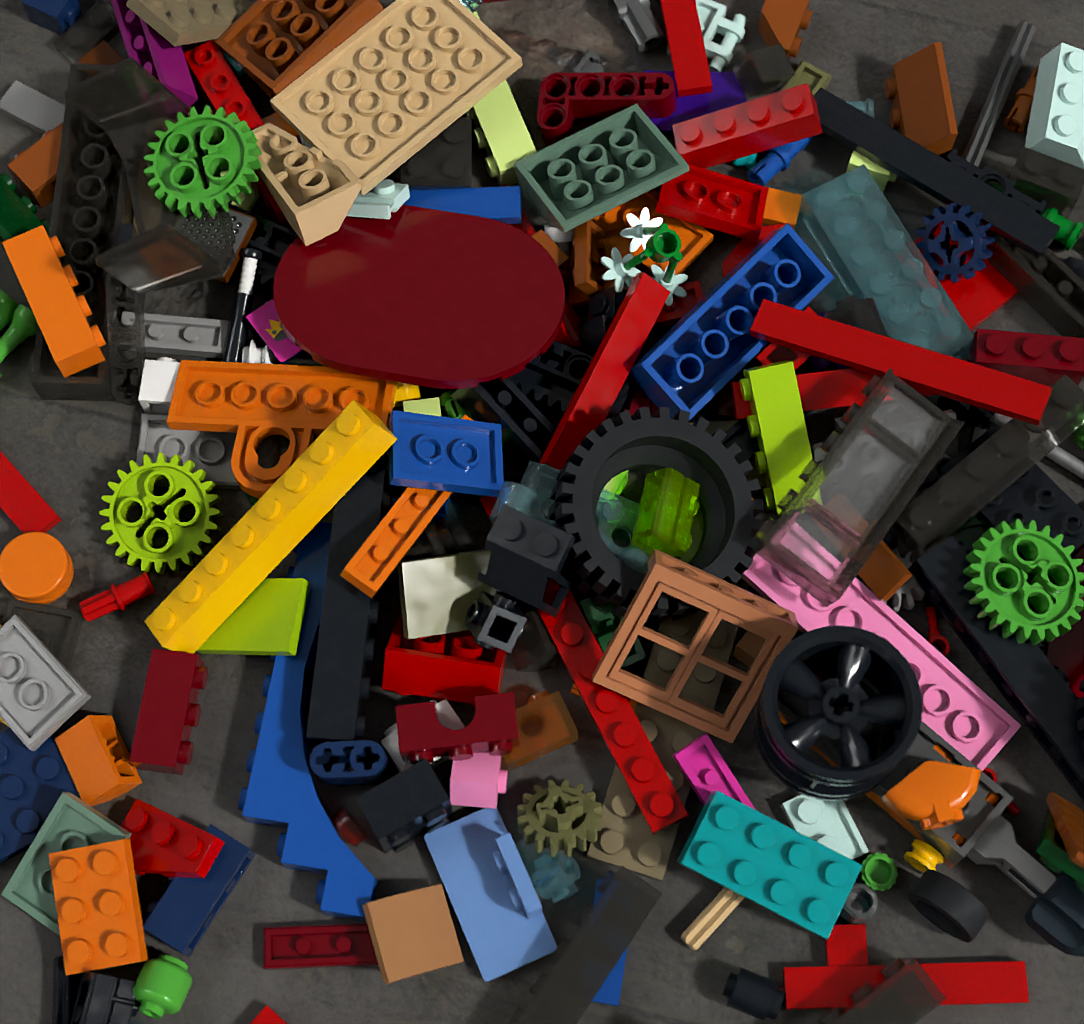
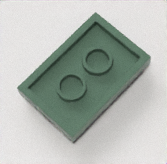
[1,792,131,936]

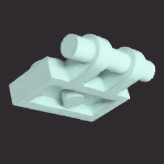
[667,0,747,72]

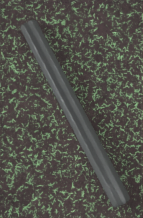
[962,21,1036,167]

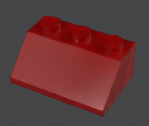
[382,613,507,707]

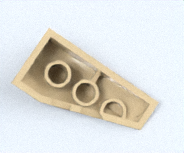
[252,122,362,246]

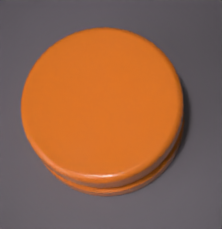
[0,532,74,606]

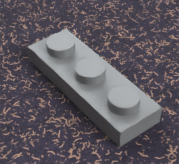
[117,311,230,359]

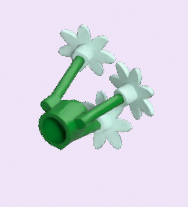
[600,207,688,306]

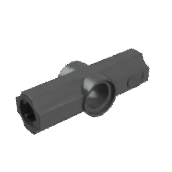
[608,0,665,54]

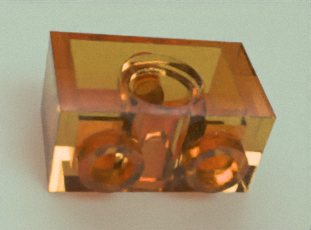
[501,691,578,772]

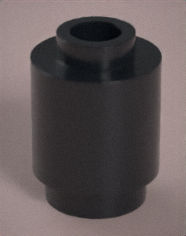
[722,967,786,1021]

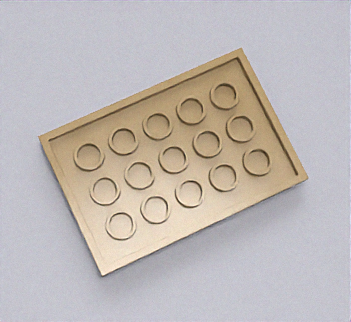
[270,0,523,196]

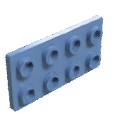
[424,808,557,982]

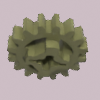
[517,779,602,857]

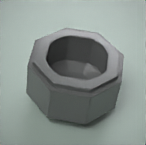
[839,883,879,924]

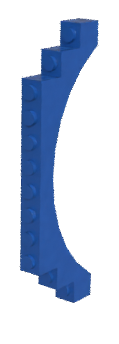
[238,485,450,922]

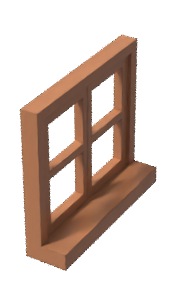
[592,549,799,743]

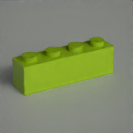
[739,360,823,518]

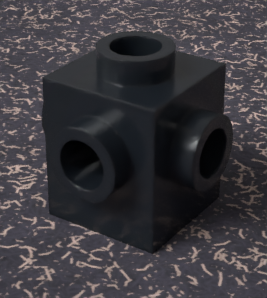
[465,591,527,653]

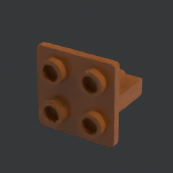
[569,220,634,307]

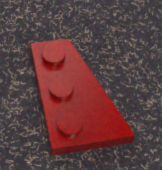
[120,798,225,878]

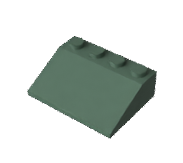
[514,104,690,233]

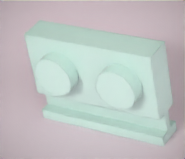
[346,179,410,219]
[781,795,869,860]

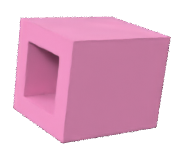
[450,752,508,809]

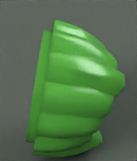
[860,852,898,891]

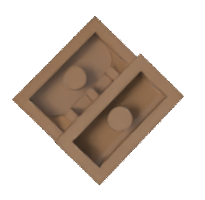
[362,884,464,985]

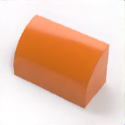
[55,715,142,806]

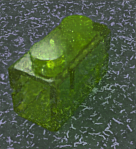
[631,467,700,557]

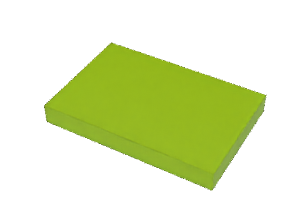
[197,578,310,656]

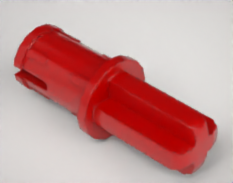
[79,571,156,622]

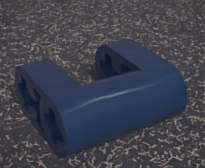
[309,740,392,787]

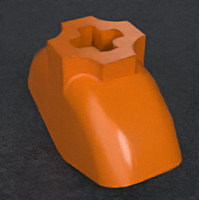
[881,760,981,831]

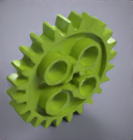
[99,452,223,574]

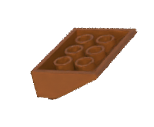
[215,0,384,98]

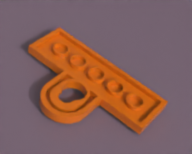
[166,360,397,498]

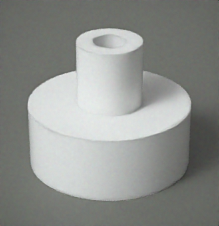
[544,224,575,254]

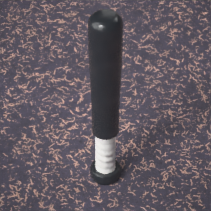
[221,248,263,363]

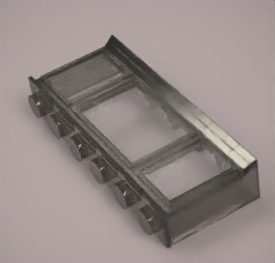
[753,368,965,607]

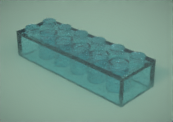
[799,164,974,358]

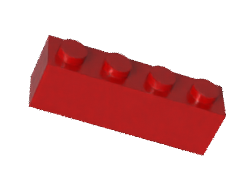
[672,83,823,169]

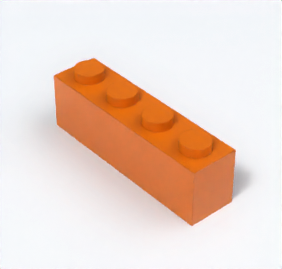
[2,225,106,378]

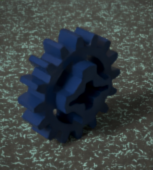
[914,203,995,283]

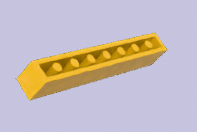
[144,400,397,654]

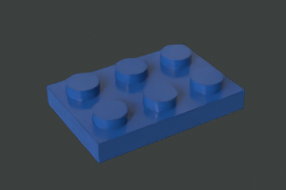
[388,410,504,497]

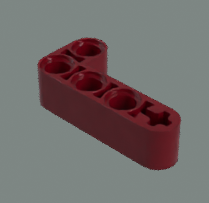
[537,72,677,146]

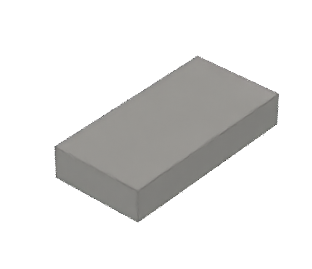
[0,80,75,135]

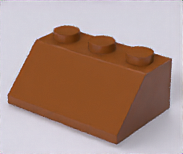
[884,42,958,160]

